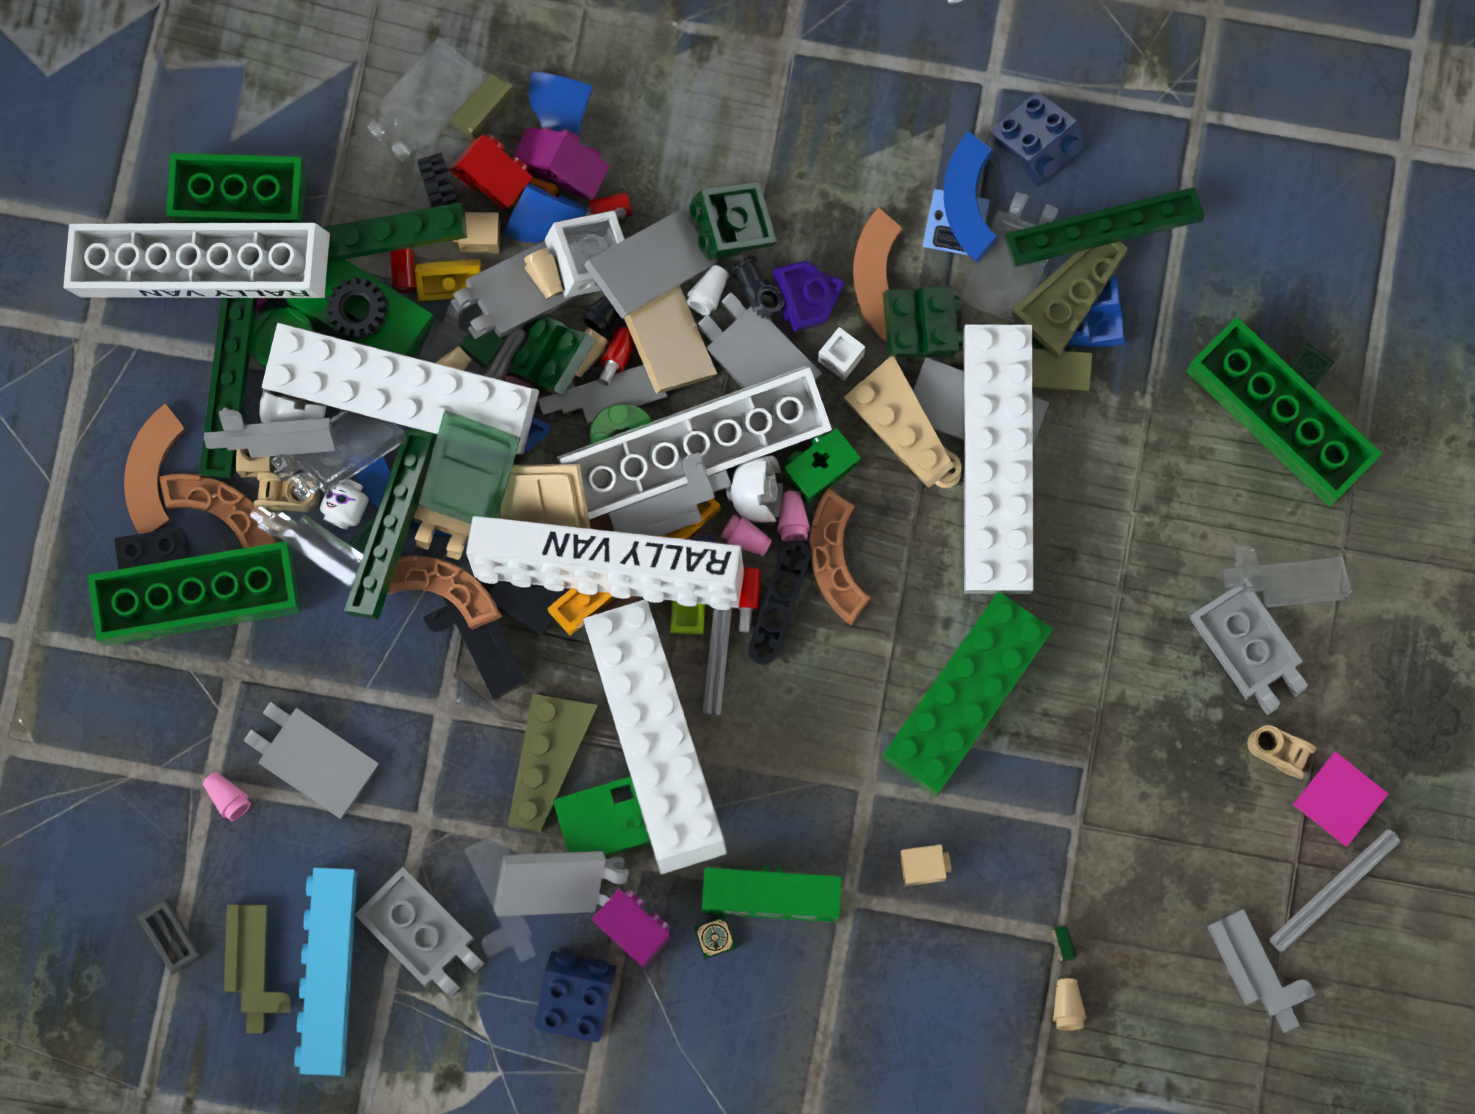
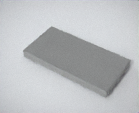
[584,209,718,318]
[913,358,1049,446]

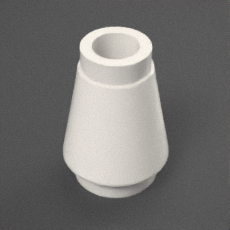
[687,265,729,316]

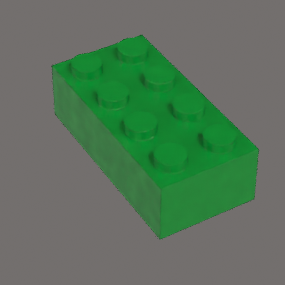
[166,153,306,223]

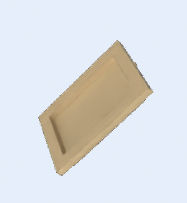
[483,464,591,529]

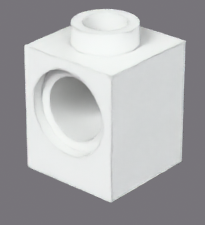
[818,327,865,381]

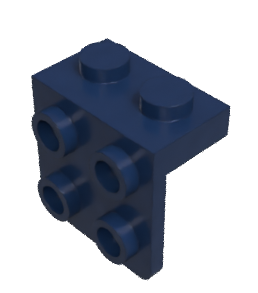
[992,93,1088,186]
[535,951,617,1042]

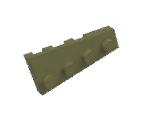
[1011,241,1128,359]
[508,694,599,832]

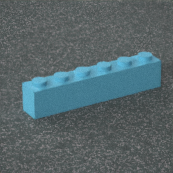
[294,868,358,1076]

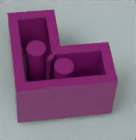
[512,126,610,200]
[591,889,671,969]

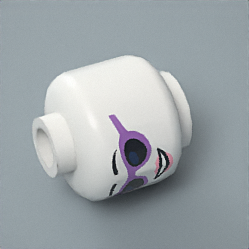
[320,478,369,530]

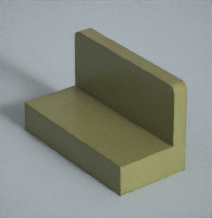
[449,73,517,141]

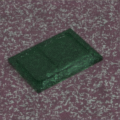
[418,410,521,525]

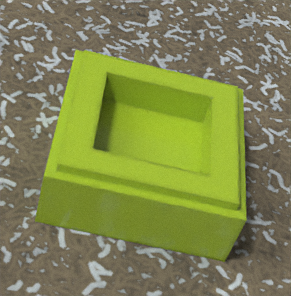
[670,600,705,635]

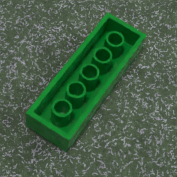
[1186,317,1382,507]
[87,541,301,646]
[881,591,1053,797]

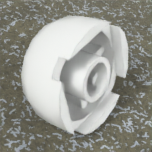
[259,389,327,423]
[726,456,784,523]

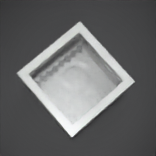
[545,211,625,298]

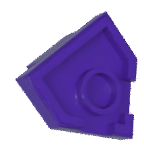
[773,260,846,332]

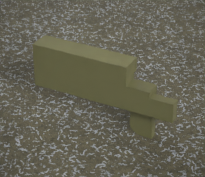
[990,320,1092,393]
[224,905,291,1034]

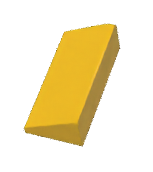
[415,259,482,302]

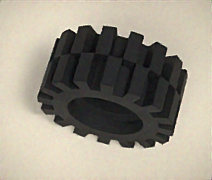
[417,152,457,208]
[326,277,390,340]

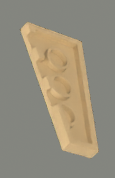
[843,357,954,488]

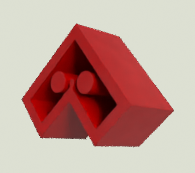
[448,134,533,210]

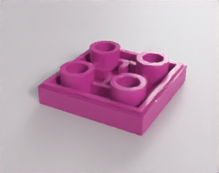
[1292,752,1389,847]

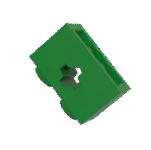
[784,427,861,505]

